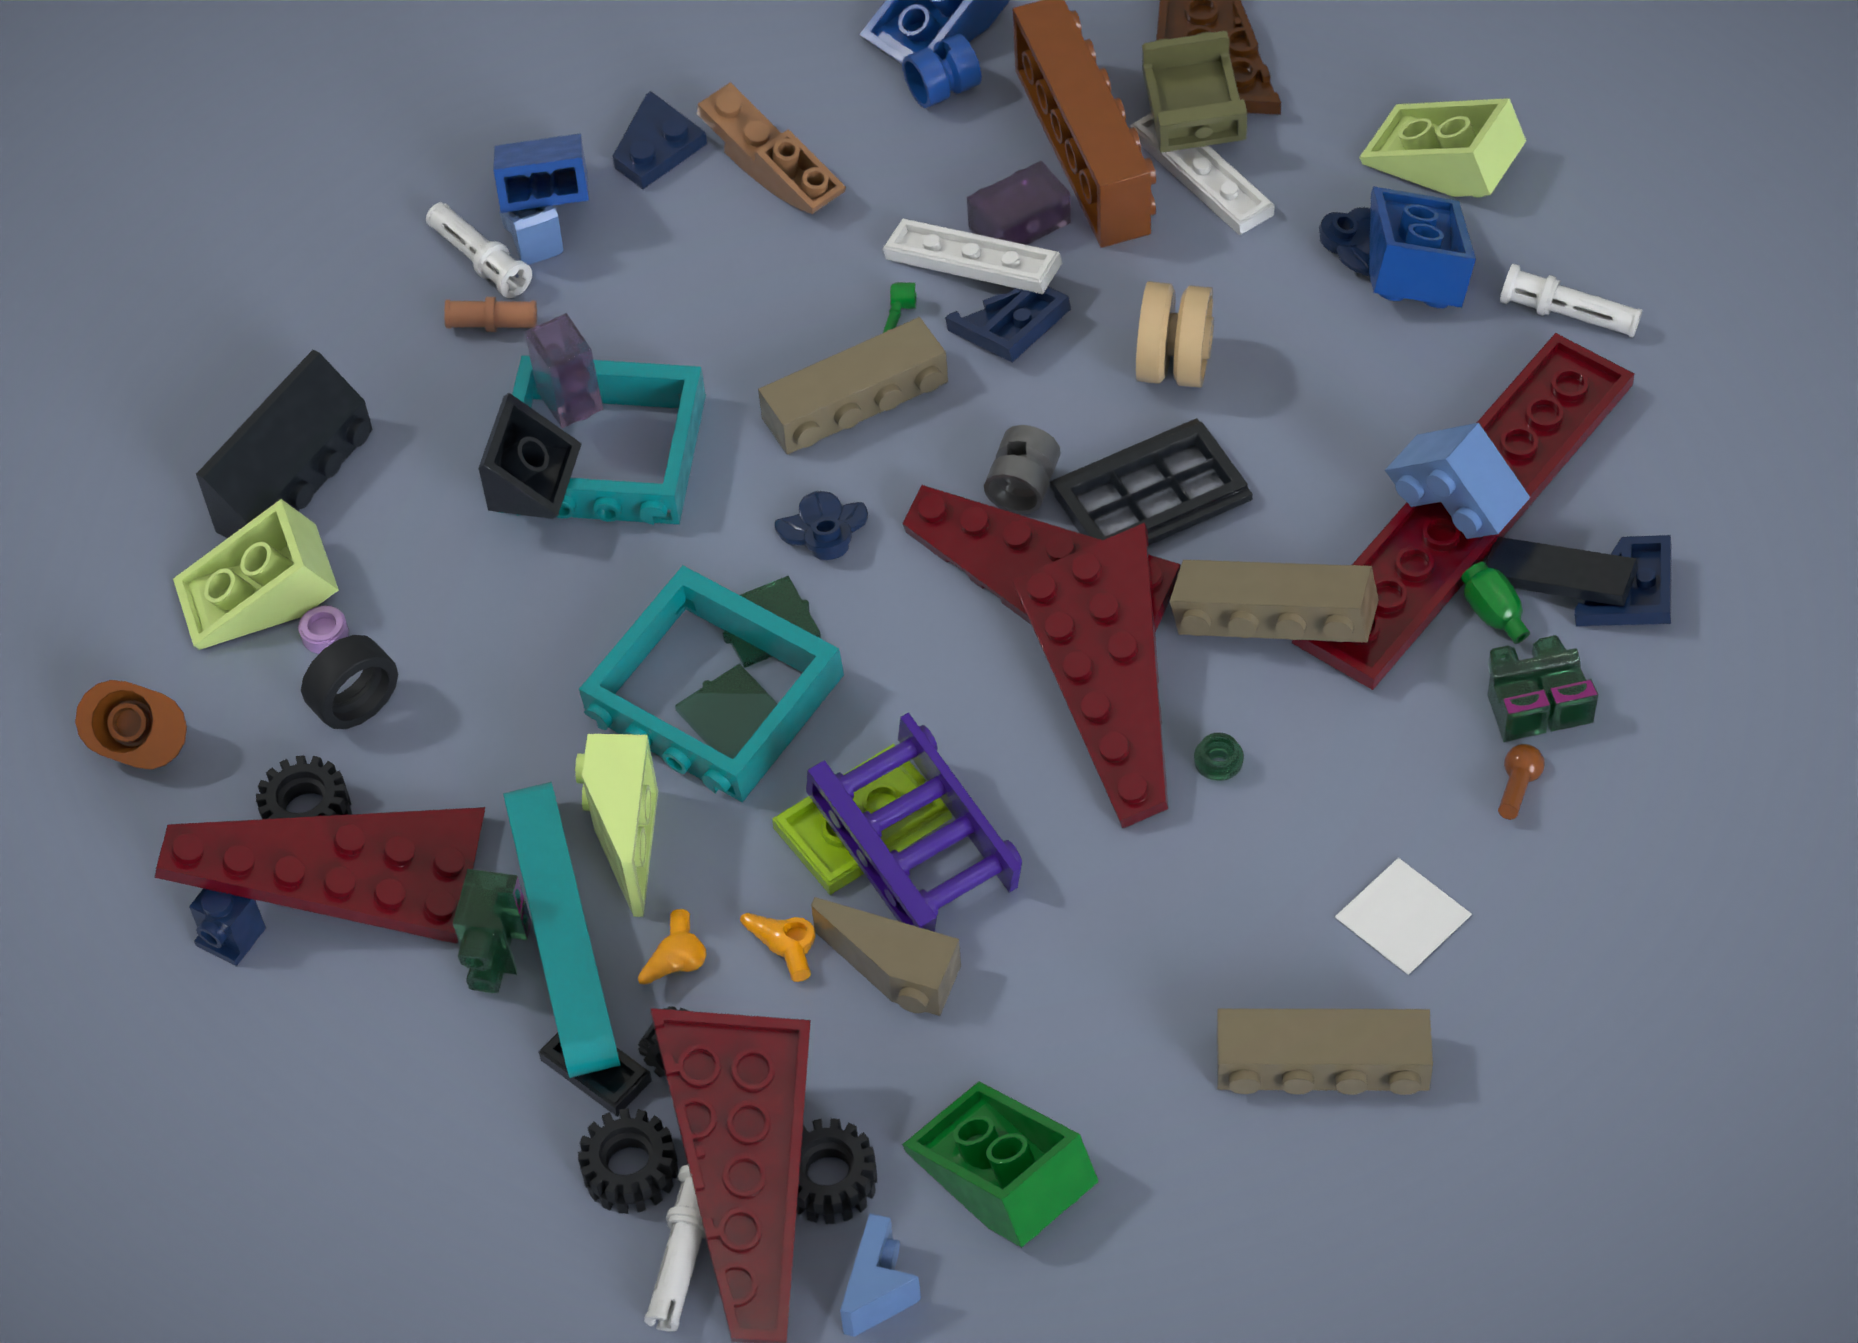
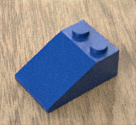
[860,0,1010,64]
[1369,186,1476,308]

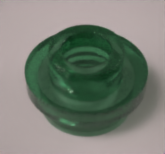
[1194,733,1244,781]

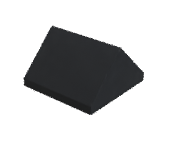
[478,393,582,519]

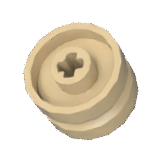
[1136,281,1214,388]

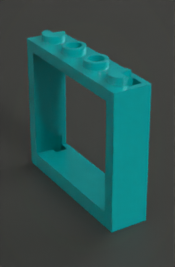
[497,355,706,525]
[579,565,844,803]

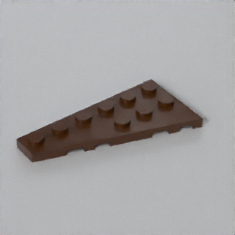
[1156,0,1281,115]

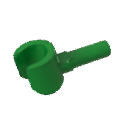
[883,282,917,333]

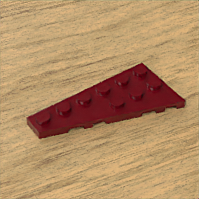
[902,485,1181,632]
[1012,522,1169,828]
[650,1008,811,1343]

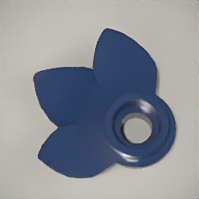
[1319,207,1370,276]
[774,491,868,560]

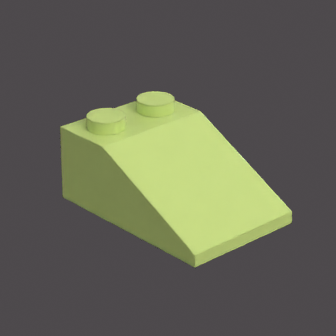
[1359,98,1526,198]
[173,499,339,650]
[575,734,658,917]

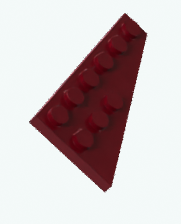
[154,807,486,944]

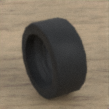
[301,635,399,729]

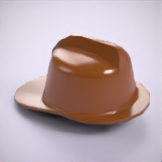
[75,680,187,770]

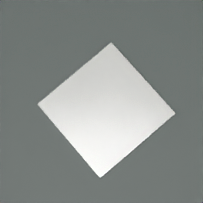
[1335,858,1472,975]

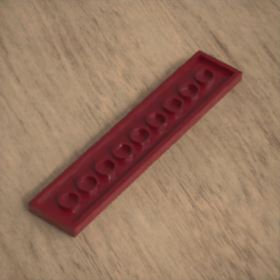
[1292,332,1635,690]

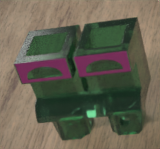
[1487,635,1599,742]
[453,869,532,993]

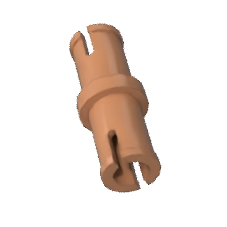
[444,297,537,332]

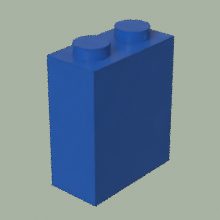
[493,133,589,213]

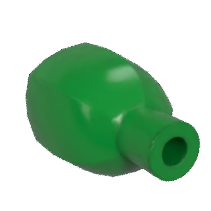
[1461,562,1530,644]

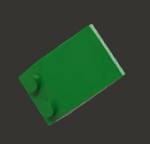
[902,1081,1099,1248]

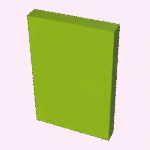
[772,743,952,895]

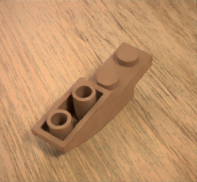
[697,82,846,214]

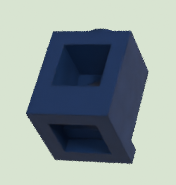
[189,888,266,966]

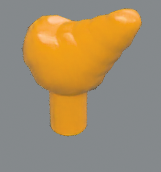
[638,909,707,985]
[740,913,816,982]

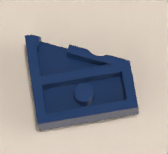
[613,91,707,190]
[945,286,1071,362]
[1574,535,1672,626]

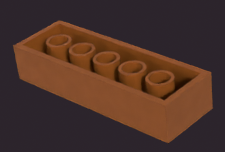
[1013,0,1156,248]

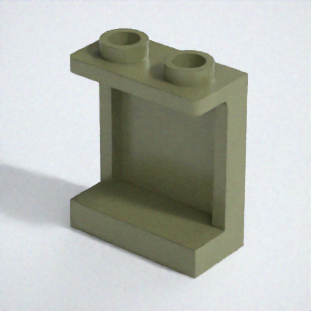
[1142,31,1247,153]

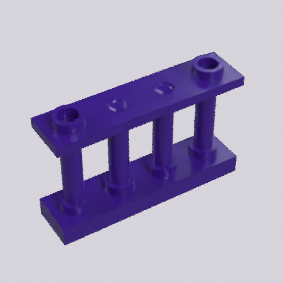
[806,712,1022,932]

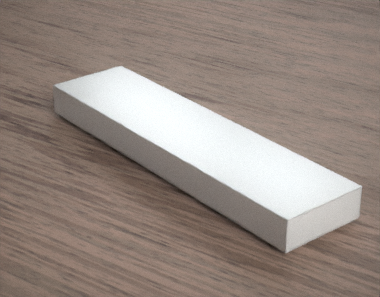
[1130,113,1274,236]
[883,219,1062,294]

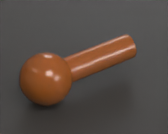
[1498,744,1545,820]

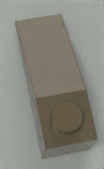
[811,897,961,1016]

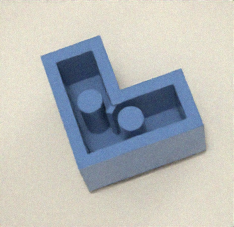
[1385,423,1530,539]

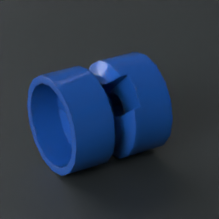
[902,33,982,108]

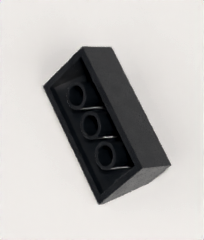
[196,349,373,538]

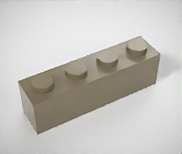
[758,317,948,455]
[1170,560,1379,643]
[1216,1008,1433,1095]

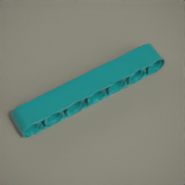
[503,782,620,1078]

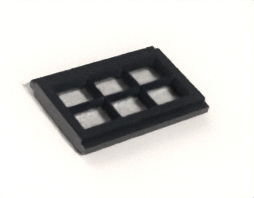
[1050,418,1253,545]

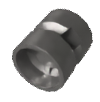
[984,425,1061,514]

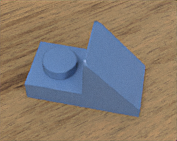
[499,206,563,265]
[840,1213,921,1337]

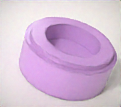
[298,606,349,654]

